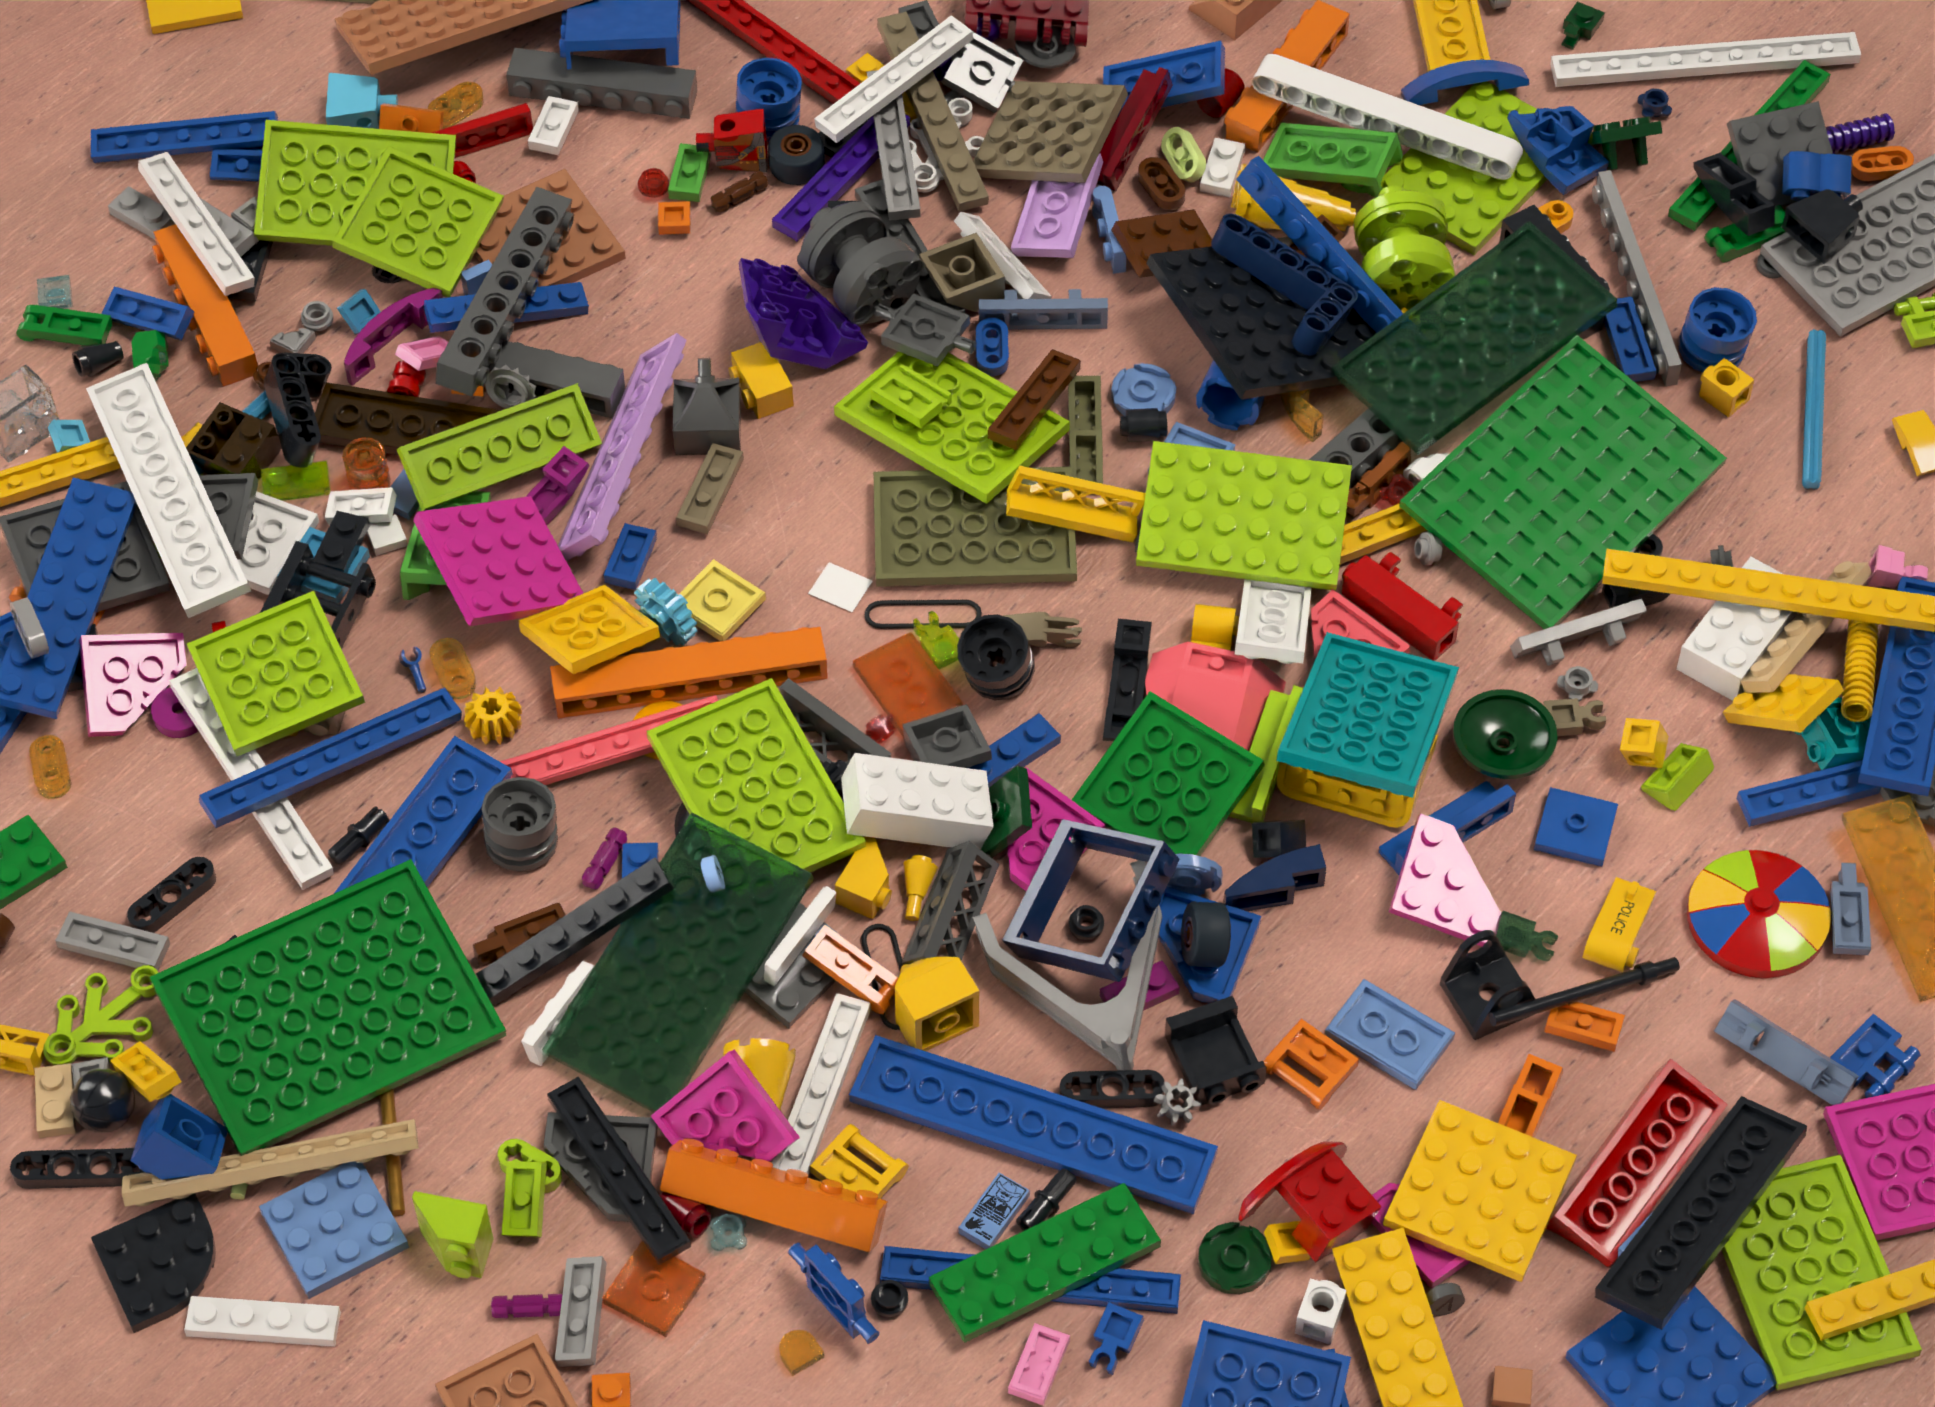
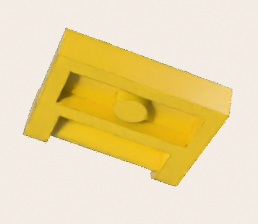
[810,1124,909,1199]

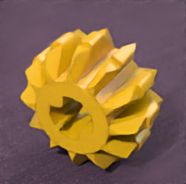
[464,686,522,745]

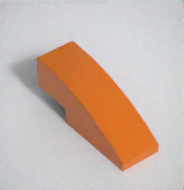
[1498,1054,1564,1137]

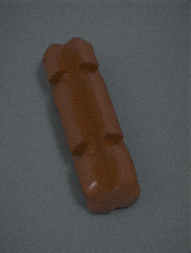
[710,171,768,212]

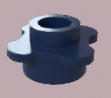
[1637,89,1672,119]

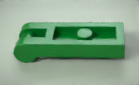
[1704,205,1786,262]
[16,305,113,346]

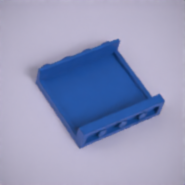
[559,0,681,69]

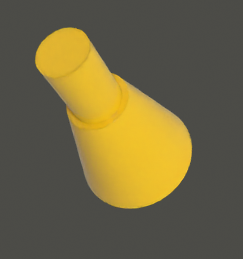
[903,855,938,921]

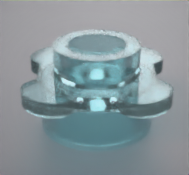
[710,1214,747,1251]

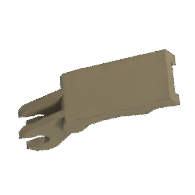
[1002,612,1082,648]

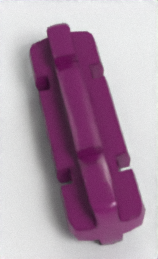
[582,827,627,890]
[491,1294,562,1318]

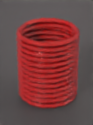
[1197,68,1245,118]

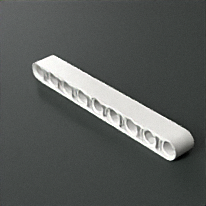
[1252,54,1523,180]

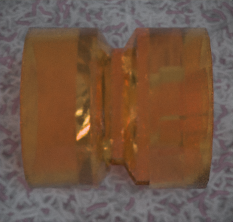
[342,437,391,490]

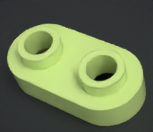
[1161,127,1206,182]

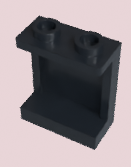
[1165,996,1267,1106]

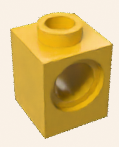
[1699,358,1754,418]
[1620,718,1669,768]

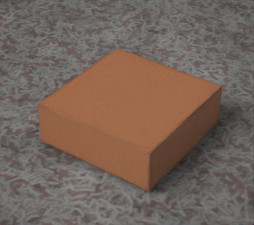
[1492,1366,1533,1407]

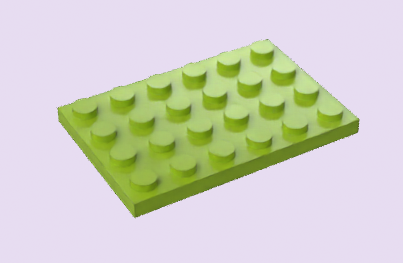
[1381,81,1547,256]
[254,120,456,246]
[834,352,1070,504]
[1136,441,1352,591]
[647,678,866,904]
[1721,1154,1922,1391]

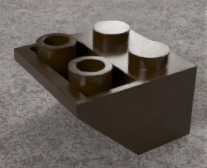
[186,402,282,481]

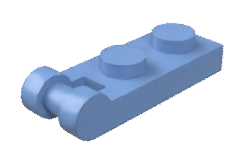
[1092,186,1126,274]

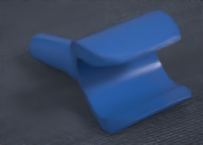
[399,647,426,692]

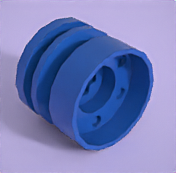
[736,58,802,142]
[1678,287,1757,372]

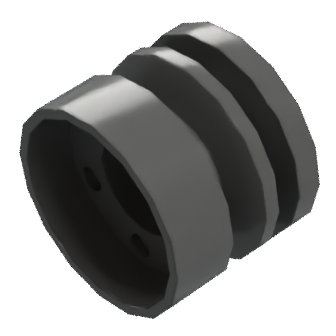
[482,777,558,872]

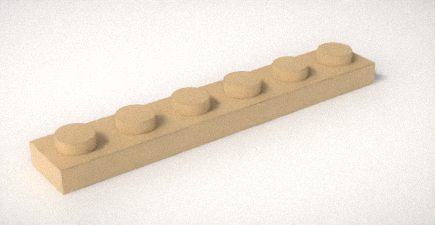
[1741,561,1872,693]

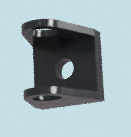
[1440,930,1535,1040]

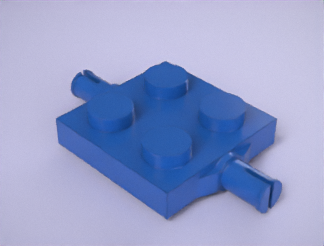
[788,1243,880,1344]

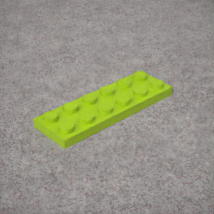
[397,383,602,511]

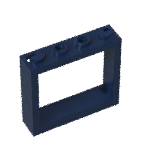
[1002,819,1180,982]

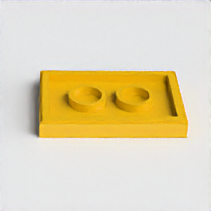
[146,0,244,34]

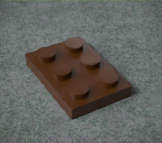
[1111,209,1212,278]

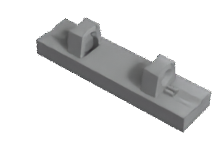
[1510,598,1647,666]

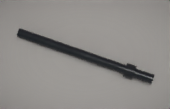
[1489,957,1680,1027]

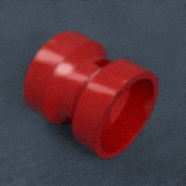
[386,360,426,397]

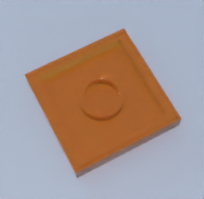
[603,1240,706,1337]

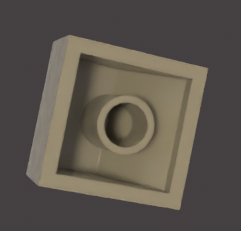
[919,232,1005,312]

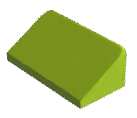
[1641,743,1714,811]

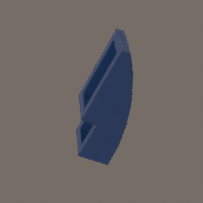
[1224,844,1327,911]

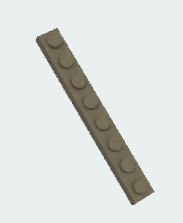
[877,12,989,212]

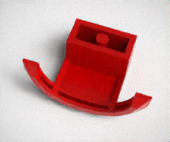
[1238,1141,1382,1263]

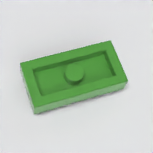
[668,143,711,202]

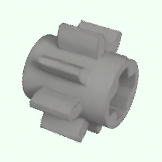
[1154,1079,1201,1126]

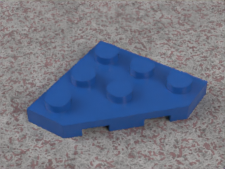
[1159,886,1261,1004]

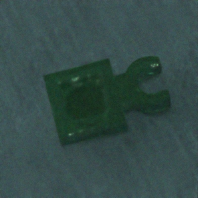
[1495,911,1558,961]

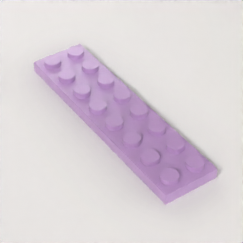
[558,333,687,561]

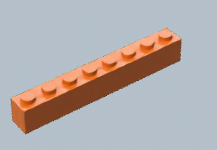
[550,627,828,719]

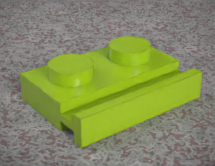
[871,364,952,428]

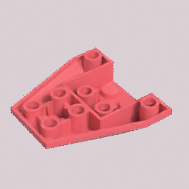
[1145,641,1286,751]

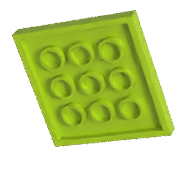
[332,146,504,297]
[187,591,365,757]

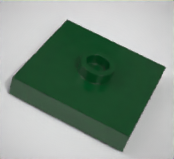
[980,765,1032,858]

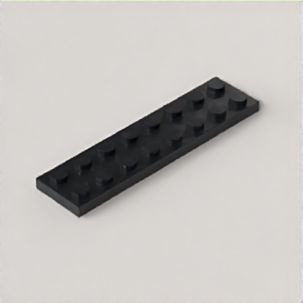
[1595,1096,1807,1330]

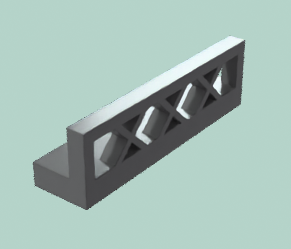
[779,678,891,764]
[902,841,999,965]

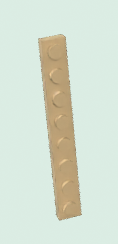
[122,1119,419,1207]

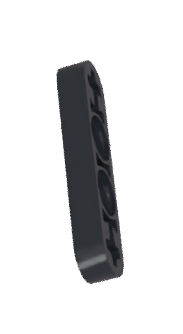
[10,1148,144,1189]

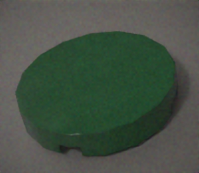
[1198,1222,1272,1295]

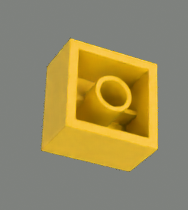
[895,957,979,1051]

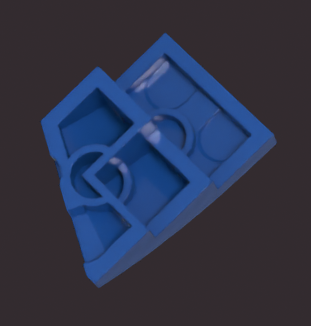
[1507,106,1609,195]

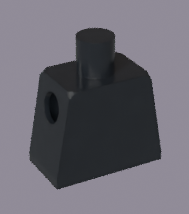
[1782,189,1863,264]

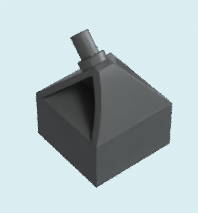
[673,358,741,455]

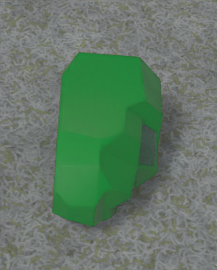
[132,330,169,382]

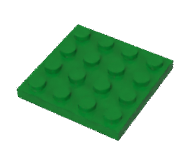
[1072,691,1265,856]

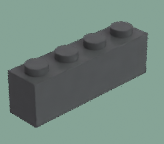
[488,340,625,419]

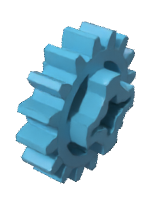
[634,578,698,646]

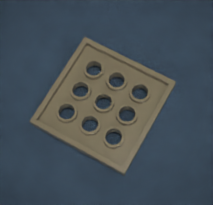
[973,81,1128,183]

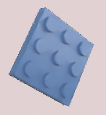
[259,1161,409,1299]

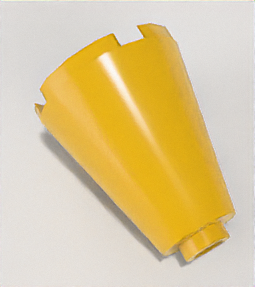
[723,1038,796,1110]

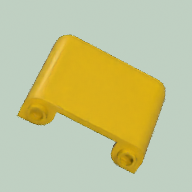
[1277,734,1438,828]

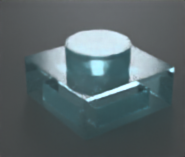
[37,275,73,309]

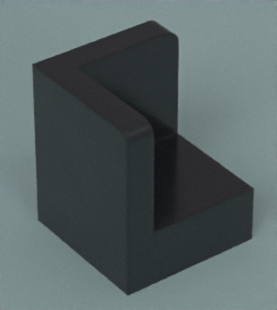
[1252,820,1306,858]

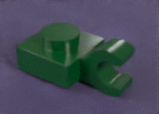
[1562,1,1605,50]

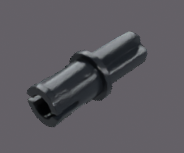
[328,806,389,864]
[1016,1168,1077,1231]

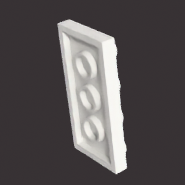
[1235,579,1311,664]

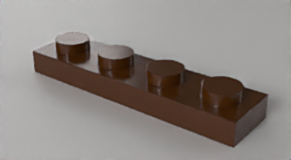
[988,349,1081,450]

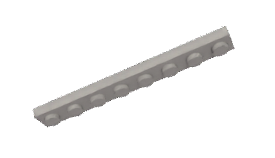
[1592,170,1682,386]

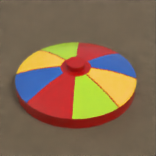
[1687,850,1831,978]

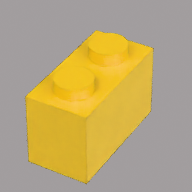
[728,342,794,419]

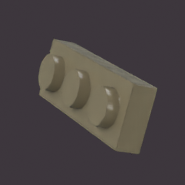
[676,443,744,534]

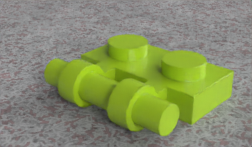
[1894,293,1935,348]

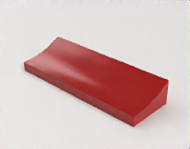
[1546,1059,1728,1268]

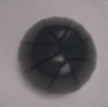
[70,1069,135,1132]

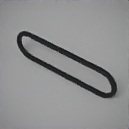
[864,599,982,629]
[861,924,903,1030]

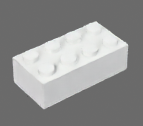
[1676,556,1799,701]
[841,753,993,849]

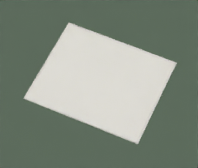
[808,562,873,612]

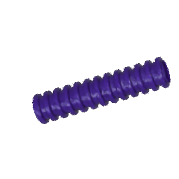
[1826,113,1895,154]

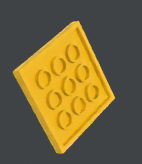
[1383,1100,1577,1282]

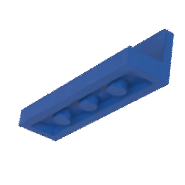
[1379,781,1516,875]

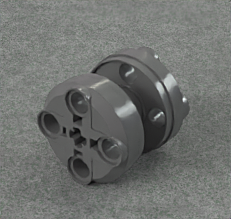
[797,201,924,325]

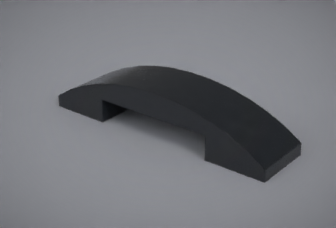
[1103,618,1152,742]

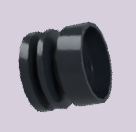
[957,614,1035,701]

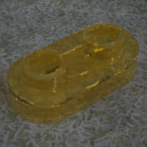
[428,82,484,129]
[430,638,476,699]
[29,735,72,799]

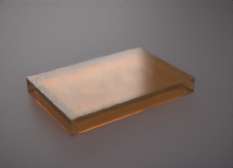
[853,632,963,738]

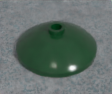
[1453,689,1557,779]

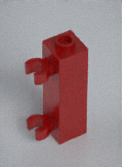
[1341,552,1463,661]

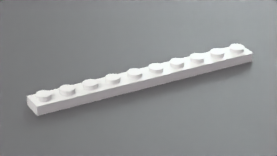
[1550,32,1861,87]

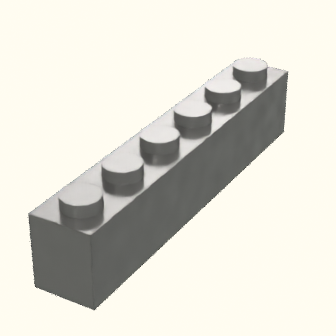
[506,48,698,119]

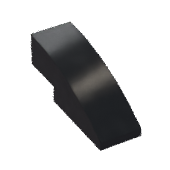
[1693,153,1775,236]

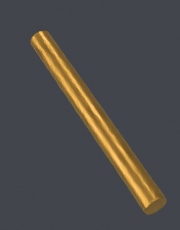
[380,1089,405,1217]

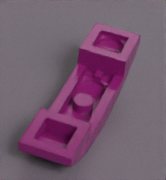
[344,288,443,386]
[526,446,589,525]

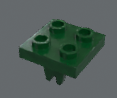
[1588,116,1663,171]

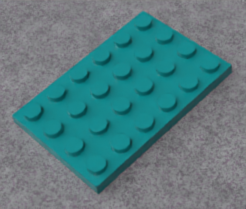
[1276,632,1459,798]

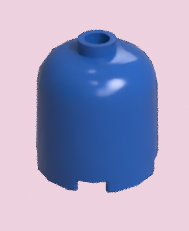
[1196,360,1265,430]

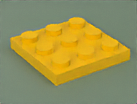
[519,585,660,674]

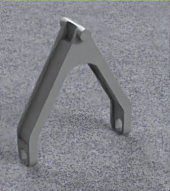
[972,860,1162,1070]

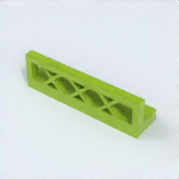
[1229,685,1303,823]

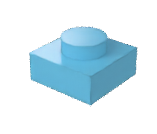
[48,419,90,453]

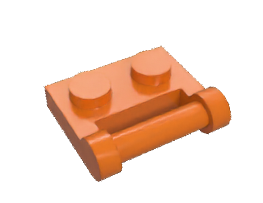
[1264,1018,1359,1110]

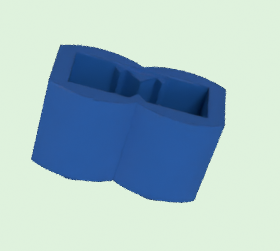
[1782,151,1852,201]

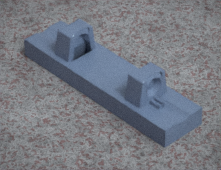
[979,289,1108,330]
[1714,999,1859,1105]

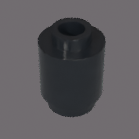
[1120,408,1168,442]

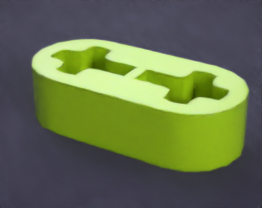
[498,1139,562,1193]

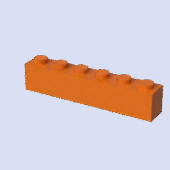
[1224,0,1350,153]
[152,224,258,387]
[660,1138,888,1252]

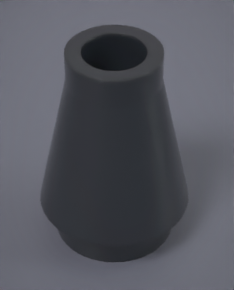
[72,341,124,377]

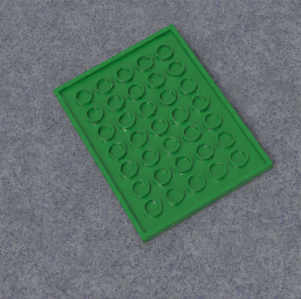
[149,859,506,1156]

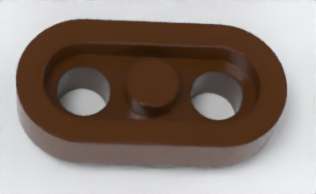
[1138,157,1186,210]

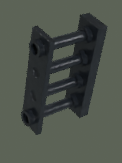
[260,541,376,649]

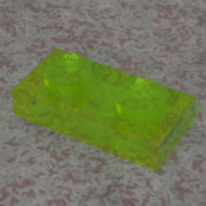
[261,461,331,501]

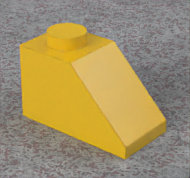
[835,836,892,919]

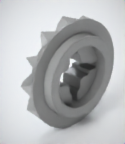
[485,364,536,409]

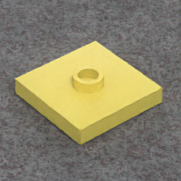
[678,559,766,641]

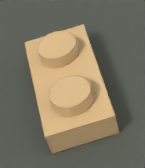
[35,1063,76,1138]

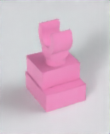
[1867,545,1928,589]

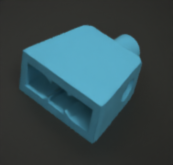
[326,73,399,129]

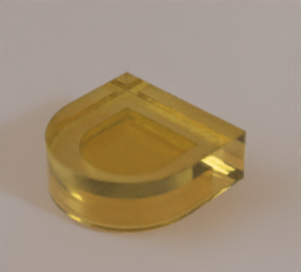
[779,1330,824,1376]

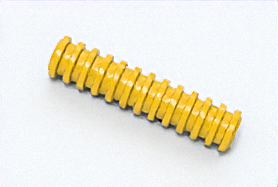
[1841,620,1879,722]

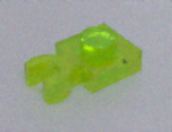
[913,611,959,670]

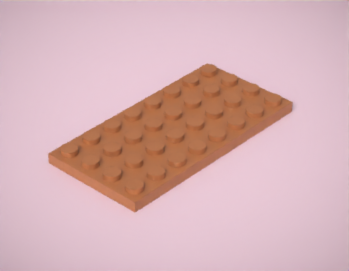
[335,0,592,75]

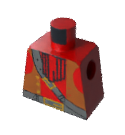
[696,109,768,172]

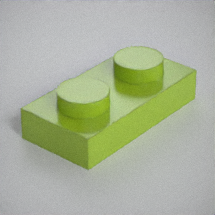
[502,1161,547,1238]

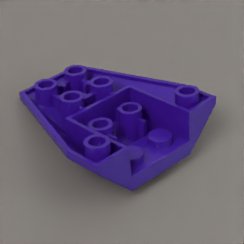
[738,258,868,369]

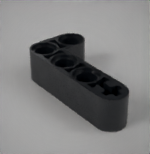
[264,353,332,468]

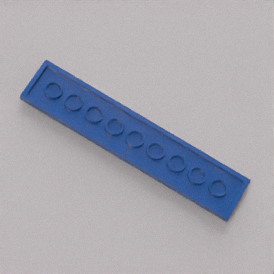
[849,1035,1218,1214]

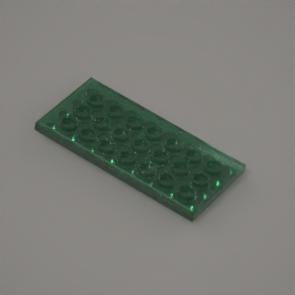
[1332,221,1617,455]
[542,812,814,1113]

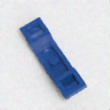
[1401,60,1529,105]

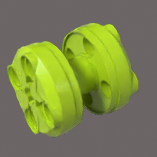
[1354,185,1456,316]

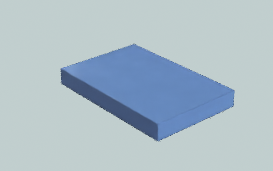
[1324,979,1455,1090]

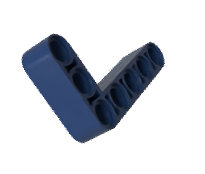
[1211,213,1358,356]

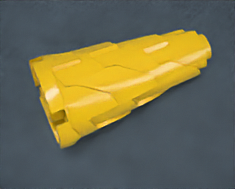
[1231,164,1356,231]

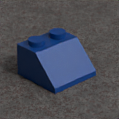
[130,1094,227,1180]

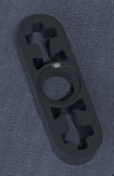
[127,857,216,933]
[1060,1070,1165,1108]

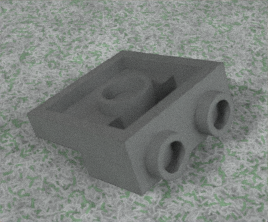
[902,704,992,768]

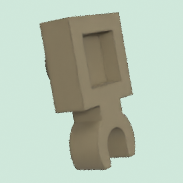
[1543,698,1606,736]

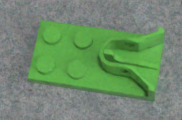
[1263,122,1403,198]
[400,491,491,600]

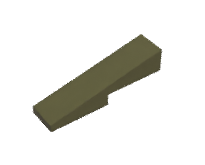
[1068,376,1103,484]

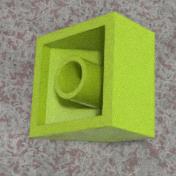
[412,1191,494,1278]

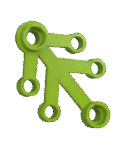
[43,965,159,1065]

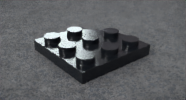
[91,1193,216,1333]

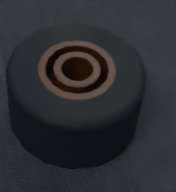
[768,125,825,185]
[1181,902,1231,967]

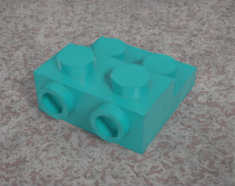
[1795,697,1871,770]

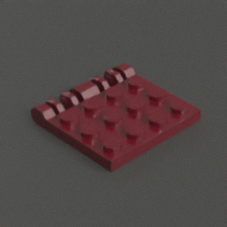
[964,0,1089,47]

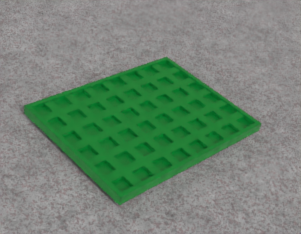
[1399,335,1727,629]

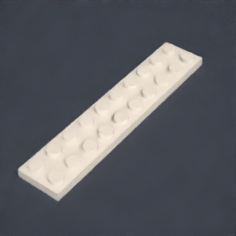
[86,363,251,618]

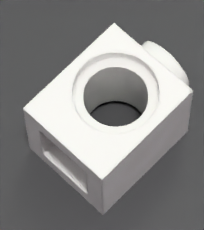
[1295,1278,1346,1345]

